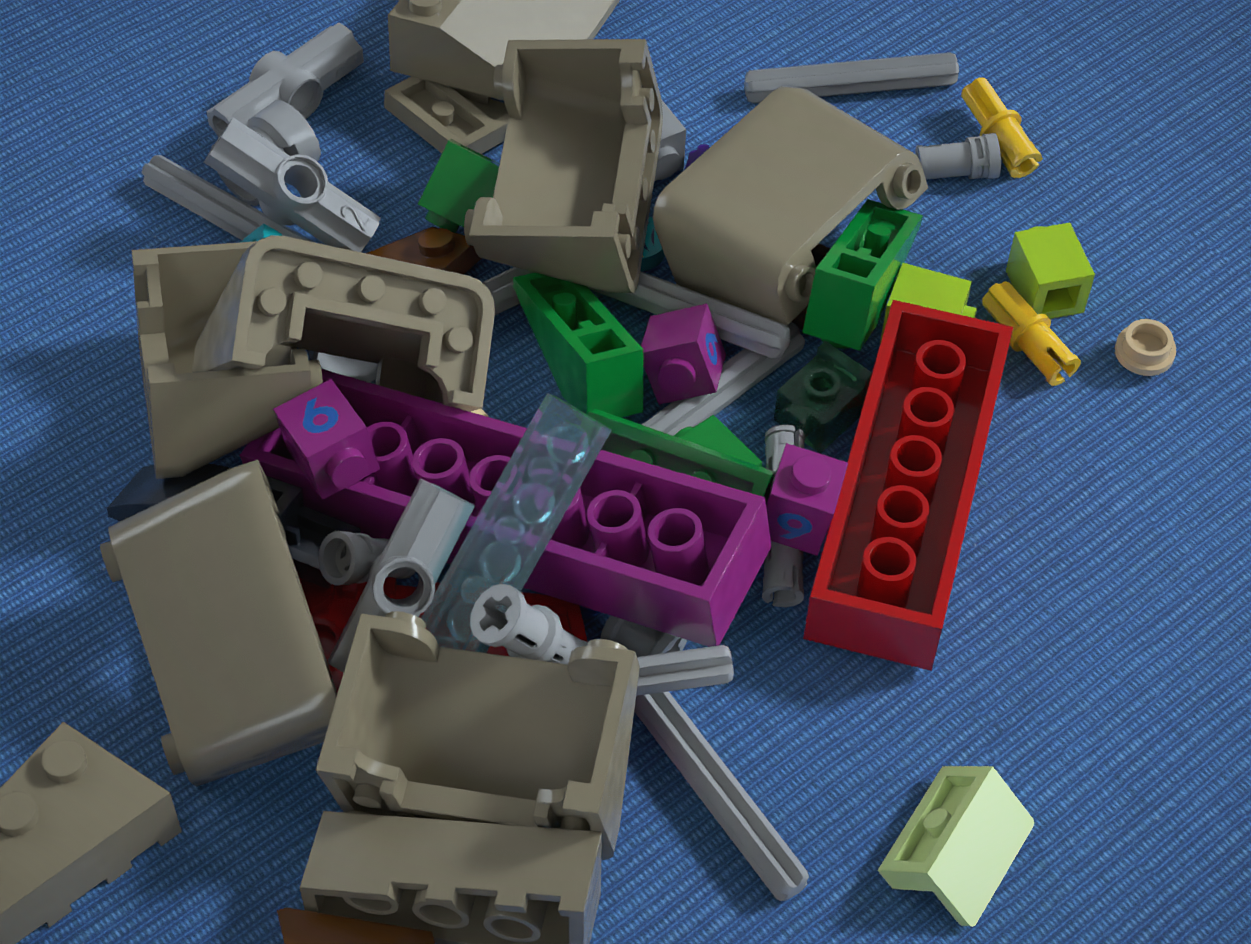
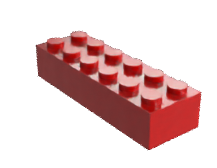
[803,300,1013,671]

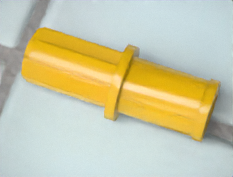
[961,77,1043,178]
[982,281,1081,386]

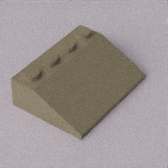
[388,0,620,101]

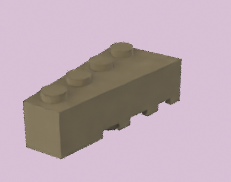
[0,722,182,944]
[300,811,602,944]

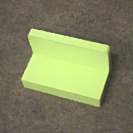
[877,766,1034,927]

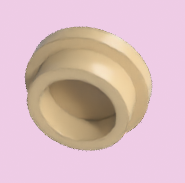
[1115,319,1176,376]

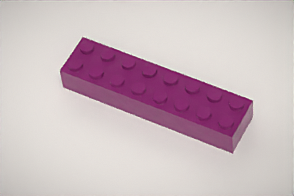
[240,369,771,647]

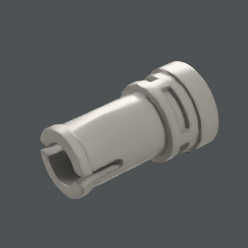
[915,133,1001,180]
[318,531,416,585]

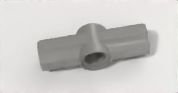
[206,22,364,138]
[204,117,381,252]
[328,478,475,673]

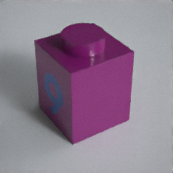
[641,303,726,405]
[273,379,380,500]
[766,443,848,555]

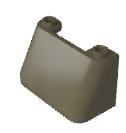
[464,39,663,293]
[653,86,928,325]
[192,235,495,412]
[131,241,323,479]
[100,460,338,787]
[316,611,640,860]

